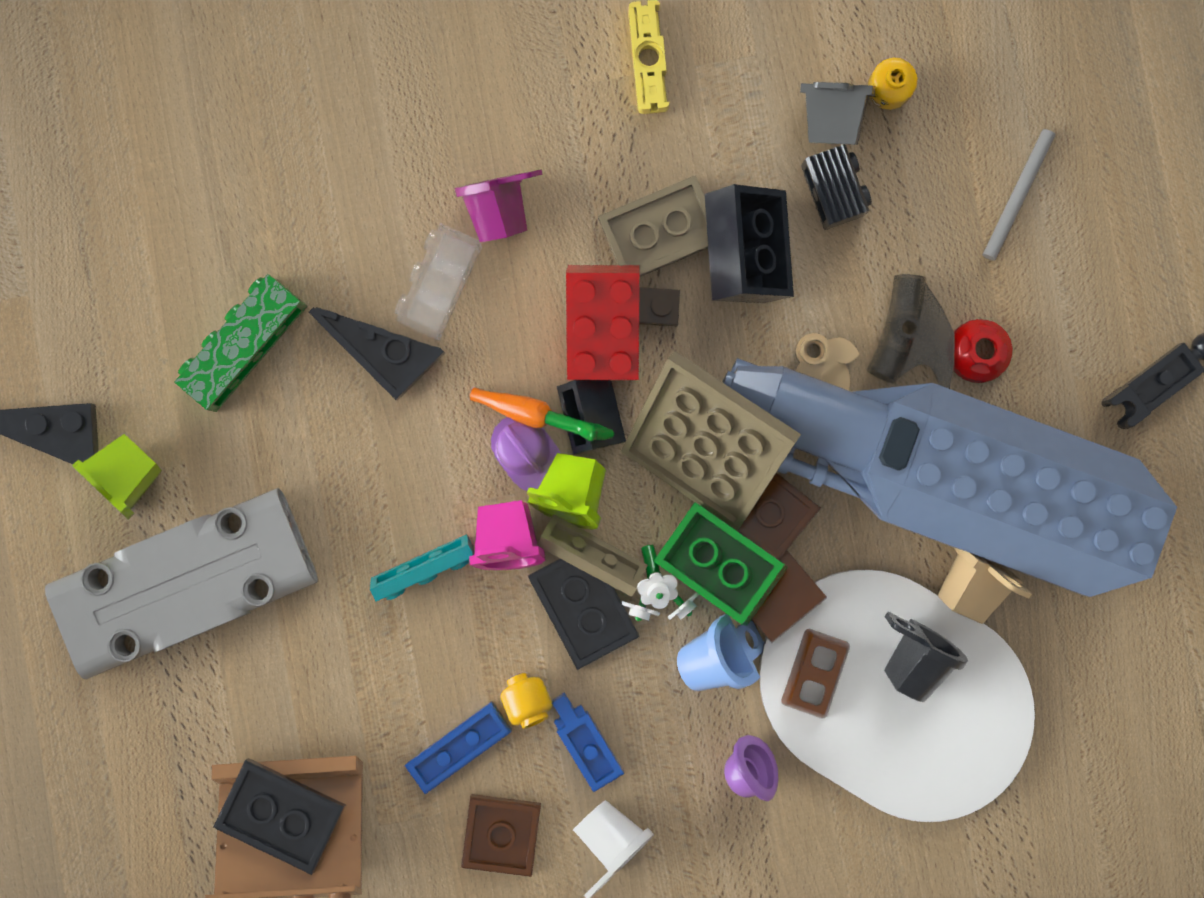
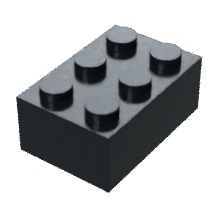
[705,184,794,303]

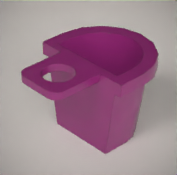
[455,169,543,242]

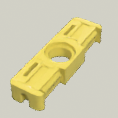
[628,0,670,114]

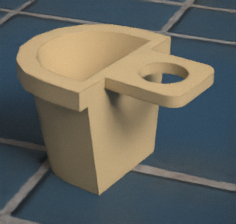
[938,548,1032,624]

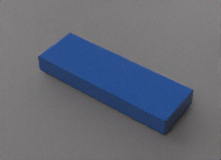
[404,701,512,794]

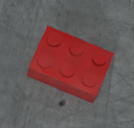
[566,265,640,380]

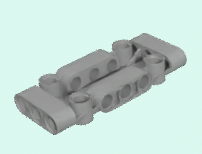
[45,488,318,679]

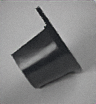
[884,612,968,702]

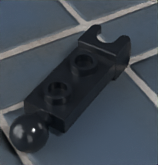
[1101,333,1204,429]

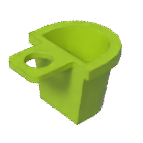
[72,434,162,520]
[526,453,606,530]

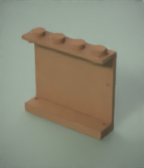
[205,756,363,898]

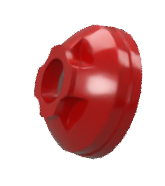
[947,319,1013,383]

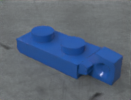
[552,692,624,792]

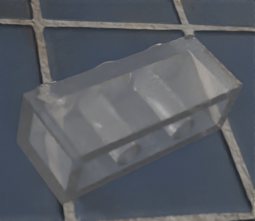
[395,223,482,341]

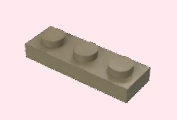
[537,514,648,597]

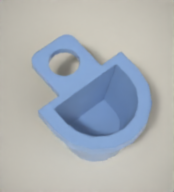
[677,614,764,691]

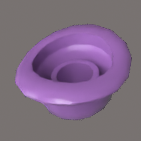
[724,735,779,801]

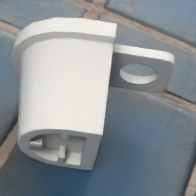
[573,800,654,898]

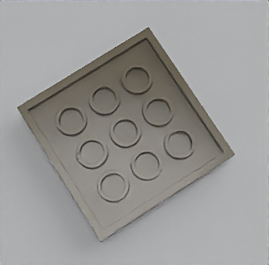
[621,351,801,531]

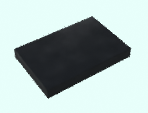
[528,559,640,670]
[213,758,346,875]

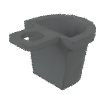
[800,82,875,145]

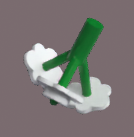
[621,545,700,621]

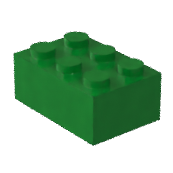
[654,502,788,626]

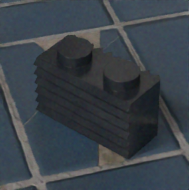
[801,144,872,230]

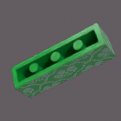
[174,274,308,412]

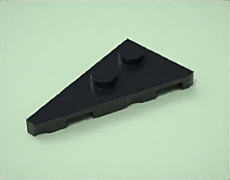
[309,307,445,401]
[0,403,99,464]

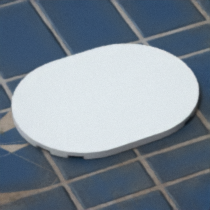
[759,570,1035,822]

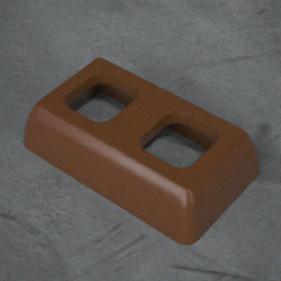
[781,629,850,718]

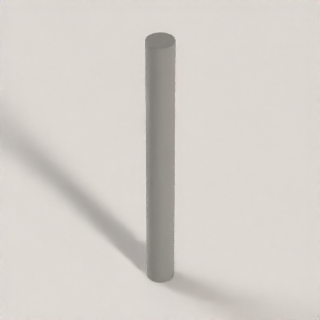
[982,129,1055,261]

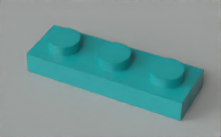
[370,534,474,602]

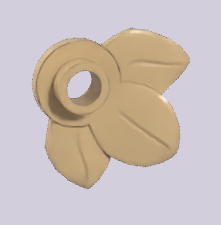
[796,333,859,390]

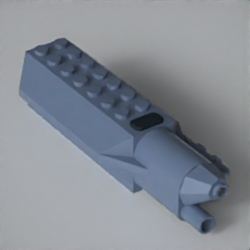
[722,358,1177,597]

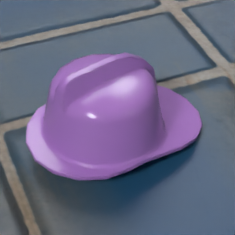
[491,417,560,491]

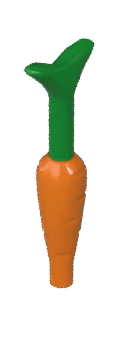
[470,387,614,441]

